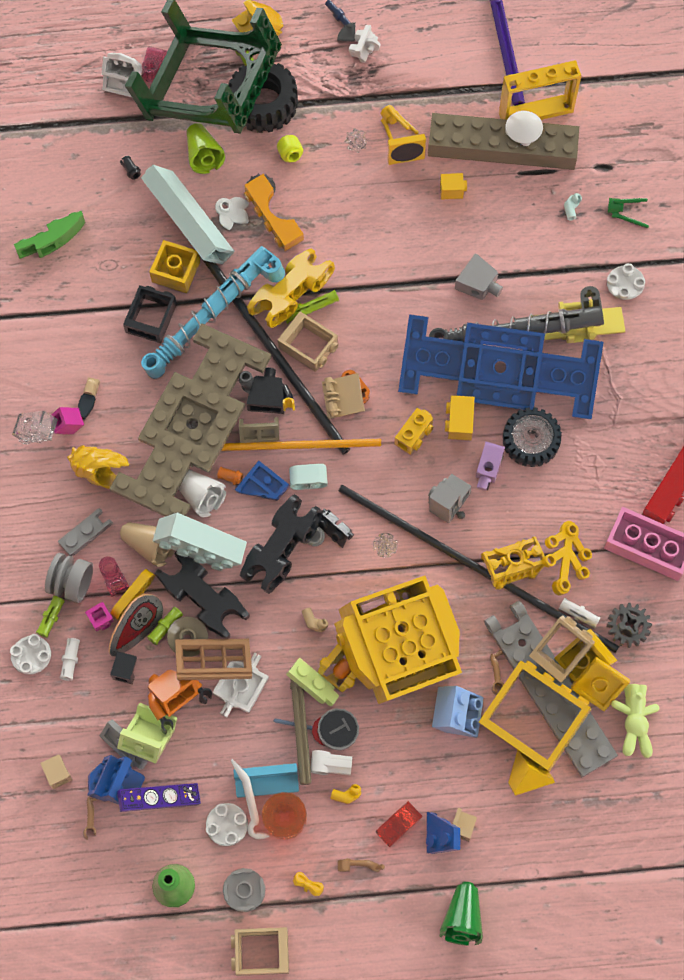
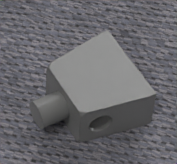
[455,253,503,300]

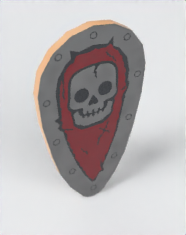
[108,594,163,656]

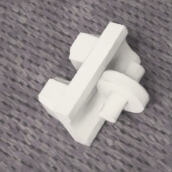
[349,25,381,63]

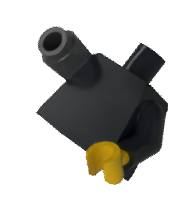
[239,368,295,414]

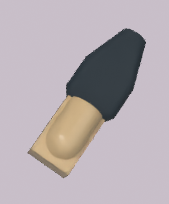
[78,377,100,419]

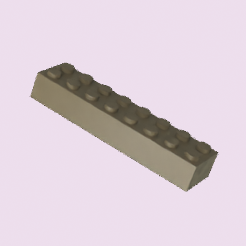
[428,113,580,170]

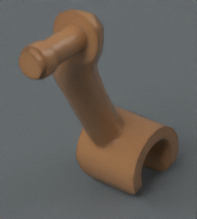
[490,650,504,695]
[83,797,97,840]
[338,858,385,872]

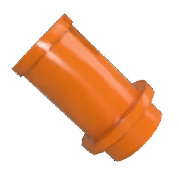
[217,466,243,486]

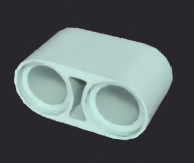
[289,464,328,490]

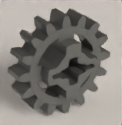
[607,602,652,648]

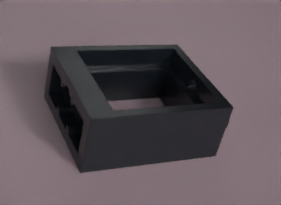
[123,285,177,344]

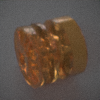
[262,792,307,840]

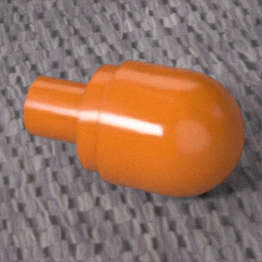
[333,658,351,679]

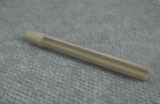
[290,679,312,785]

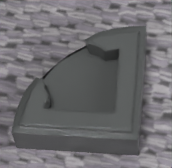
[337,22,356,42]

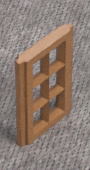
[175,639,252,680]

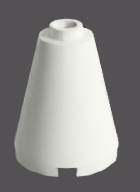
[178,469,226,518]

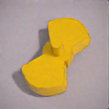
[293,872,324,896]

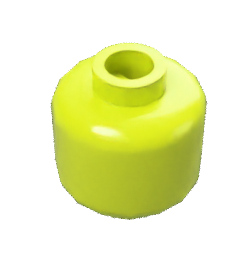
[277,135,303,163]

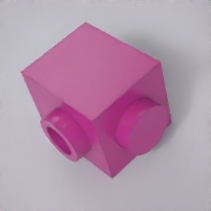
[49,407,84,434]

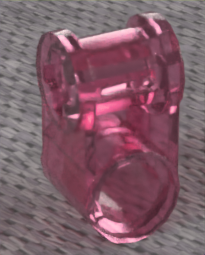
[142,46,167,83]
[99,556,129,597]

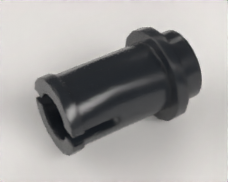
[120,156,141,180]

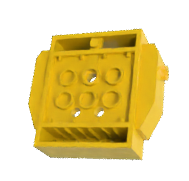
[334,576,462,704]

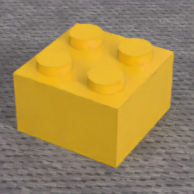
[149,240,201,293]

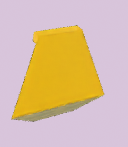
[508,750,555,796]

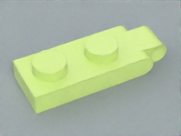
[286,658,339,706]

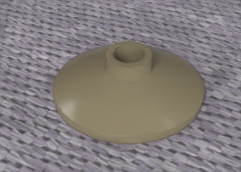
[167,617,208,657]

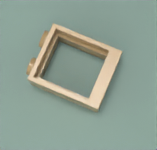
[277,312,339,372]
[529,616,595,683]
[231,927,289,976]

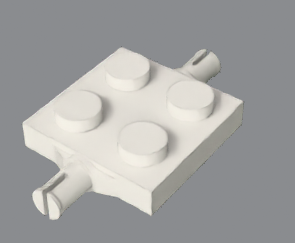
[212,653,269,718]

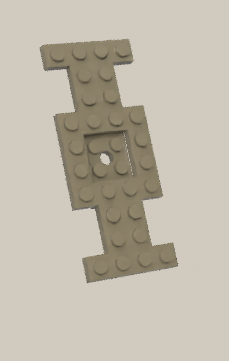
[110,324,271,517]

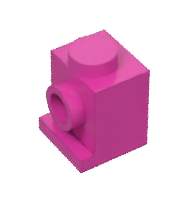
[85,601,114,632]

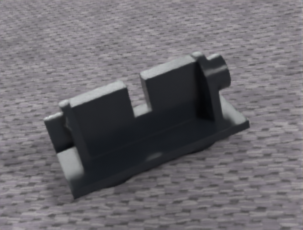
[318,509,354,548]

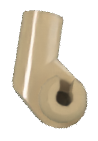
[301,608,328,632]

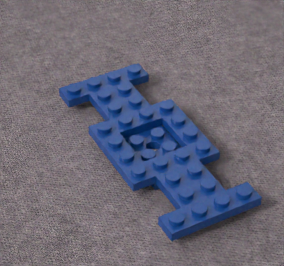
[398,314,604,419]

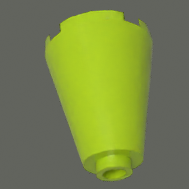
[186,123,226,174]

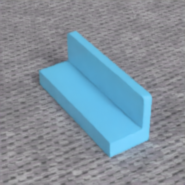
[233,763,299,798]

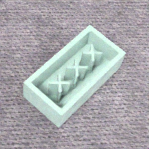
[153,513,247,571]

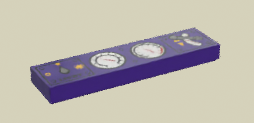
[117,783,201,812]

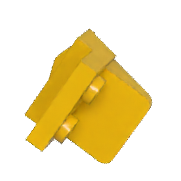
[232,0,283,36]

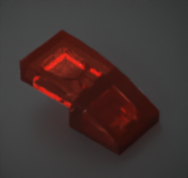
[376,801,423,848]

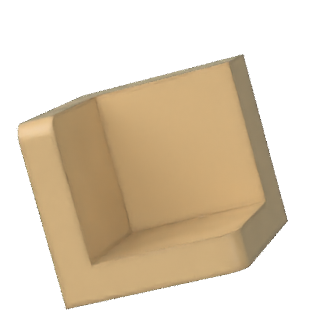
[40,755,72,789]
[453,808,477,842]

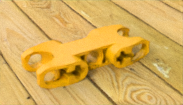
[247,248,335,328]

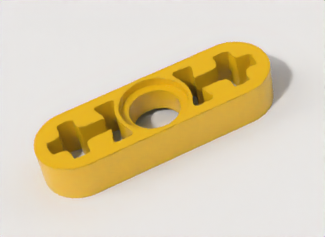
[110,569,155,621]

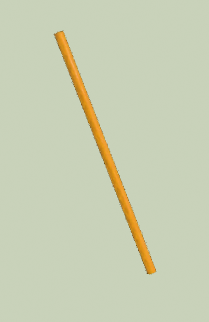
[221,439,381,451]

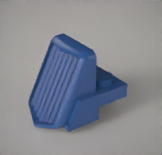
[88,755,145,805]

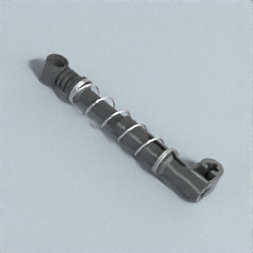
[429,286,604,342]

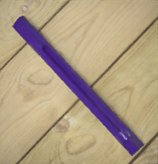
[490,0,525,106]

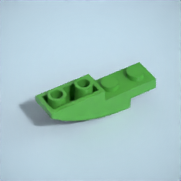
[14,211,85,259]

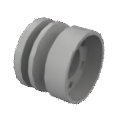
[45,553,93,603]

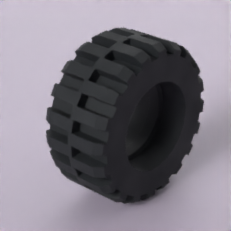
[228,63,298,133]

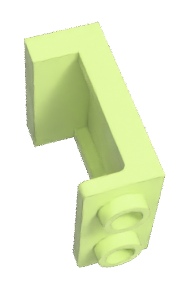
[117,703,177,763]

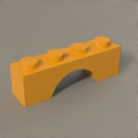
[244,174,304,251]

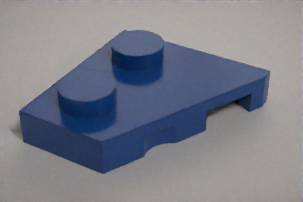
[235,461,290,501]
[426,812,460,854]

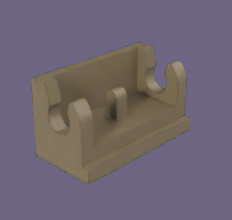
[239,417,279,443]

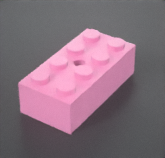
[604,507,684,581]

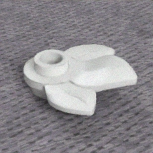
[215,197,249,230]

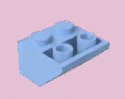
[432,686,484,738]

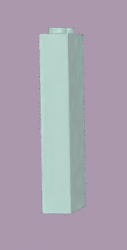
[141,165,235,265]

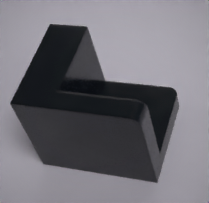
[110,651,137,685]

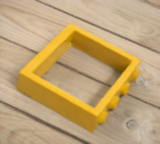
[499,60,581,120]
[479,660,592,772]

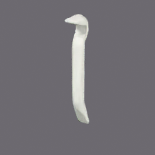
[231,759,270,839]

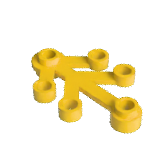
[542,521,592,596]

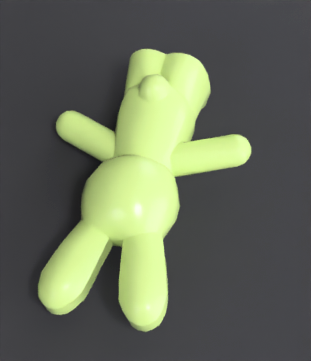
[611,684,660,758]

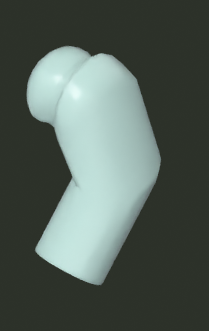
[564,193,582,221]

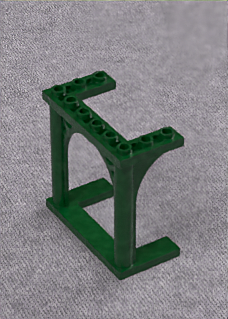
[125,0,282,134]

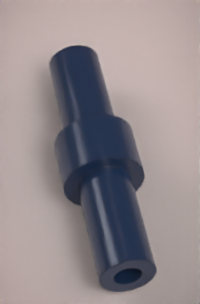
[325,0,351,26]

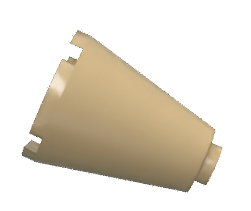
[120,522,175,567]

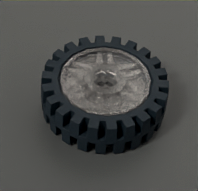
[503,407,562,467]

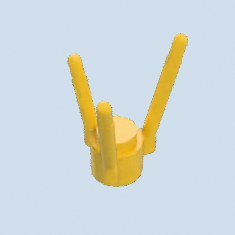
[380,105,419,140]

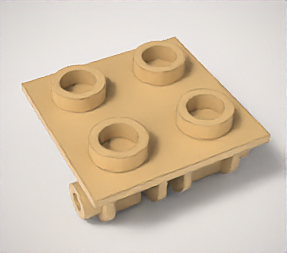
[322,373,365,419]

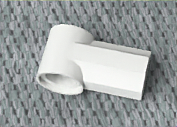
[310,750,353,776]

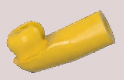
[330,784,361,804]

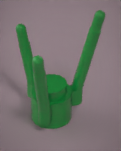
[608,198,649,228]

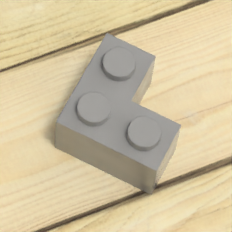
[428,474,471,523]

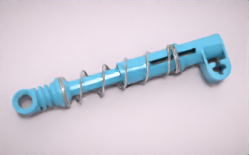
[141,246,285,379]

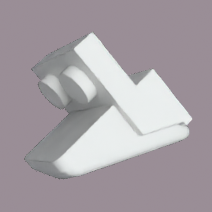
[101,53,144,97]

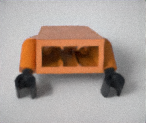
[148,669,212,734]

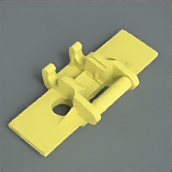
[534,299,625,343]

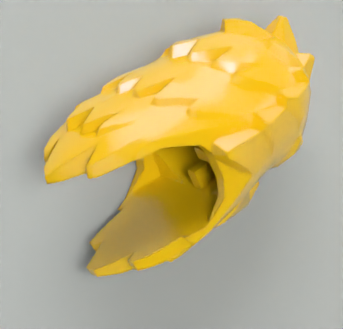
[67,445,129,489]

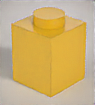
[440,173,467,200]

